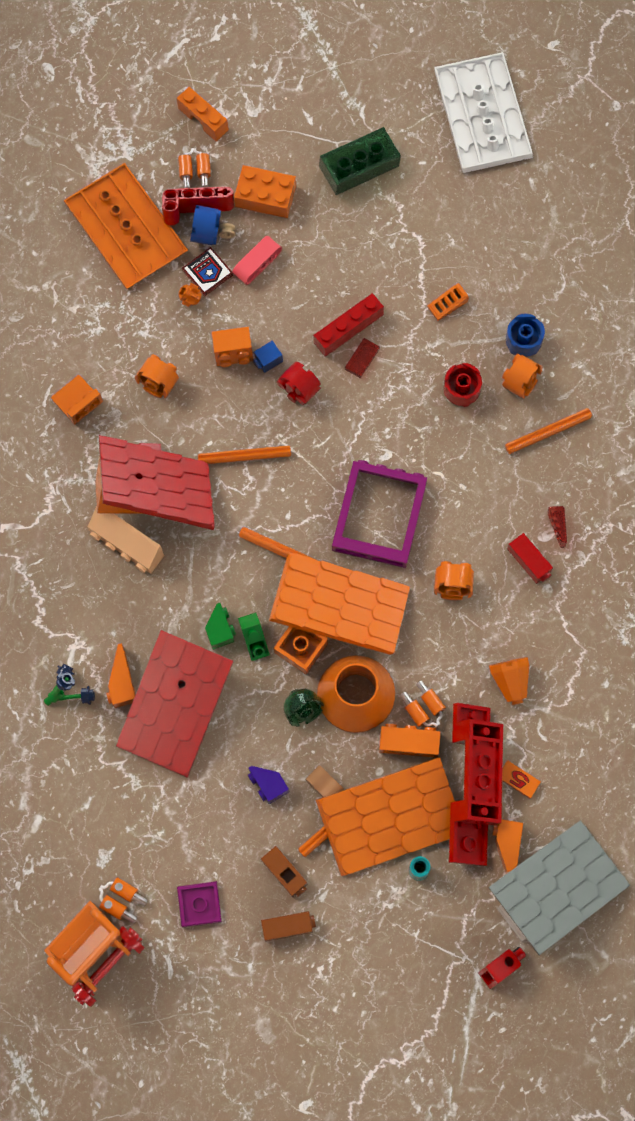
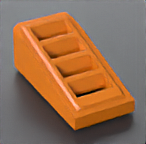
[427,283,469,321]

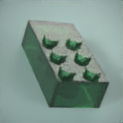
[319,127,401,195]

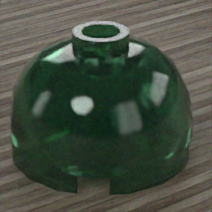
[284,688,324,727]

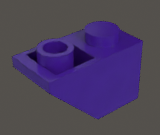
[248,766,290,804]

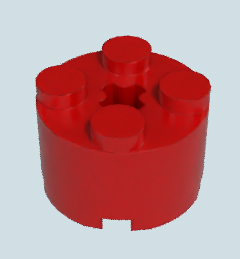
[276,362,321,405]
[444,363,482,407]

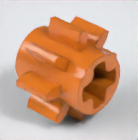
[178,283,202,307]

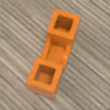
[177,87,229,142]

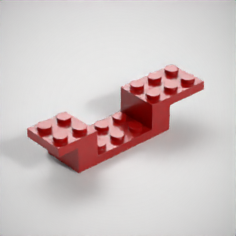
[449,703,503,866]

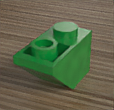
[205,603,236,650]
[238,612,270,661]

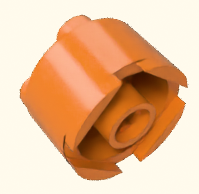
[135,354,179,398]
[502,354,543,399]
[434,561,474,600]

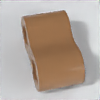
[305,765,344,797]

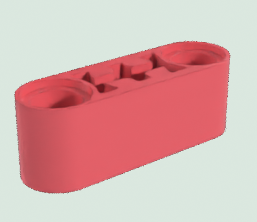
[232,236,282,285]

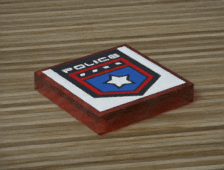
[182,247,233,297]

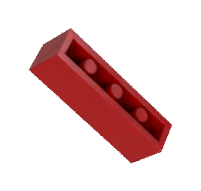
[313,293,384,357]

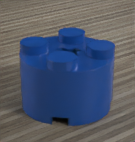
[190,205,221,245]
[506,314,545,357]

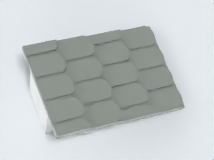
[488,820,630,955]

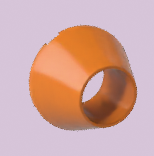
[317,655,395,733]

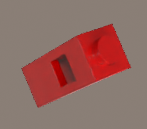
[507,533,553,584]

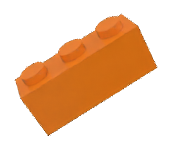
[379,724,441,758]

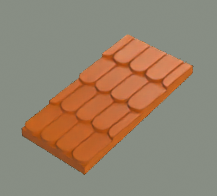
[64,163,188,290]
[269,553,410,655]
[316,757,455,876]

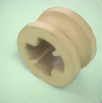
[219,223,235,239]

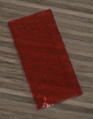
[345,338,380,379]

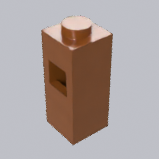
[261,846,308,898]
[261,911,316,942]

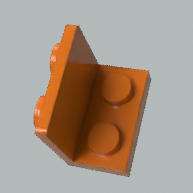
[51,375,103,425]

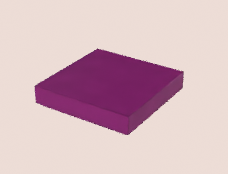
[177,881,222,928]

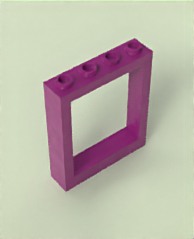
[332,460,427,568]

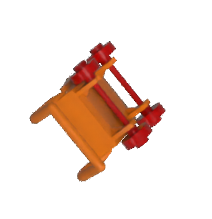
[44,901,145,1007]

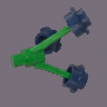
[44,663,95,706]

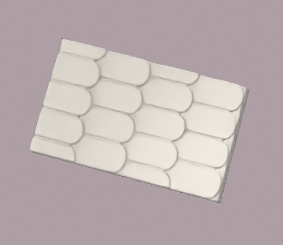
[434,52,533,173]

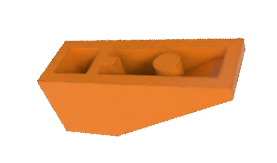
[106,643,136,708]
[492,819,523,874]

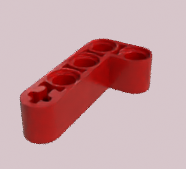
[162,187,235,225]

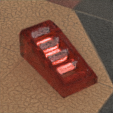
[547,506,567,548]

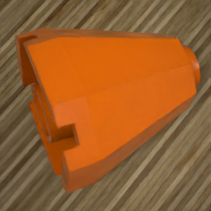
[489,657,529,705]

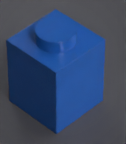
[253,341,283,373]

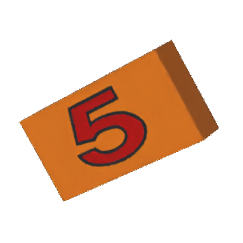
[502,760,541,799]

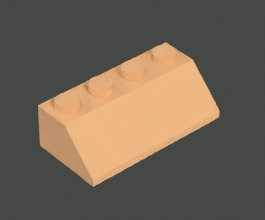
[88,506,164,574]

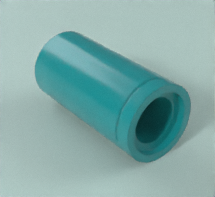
[409,856,430,881]

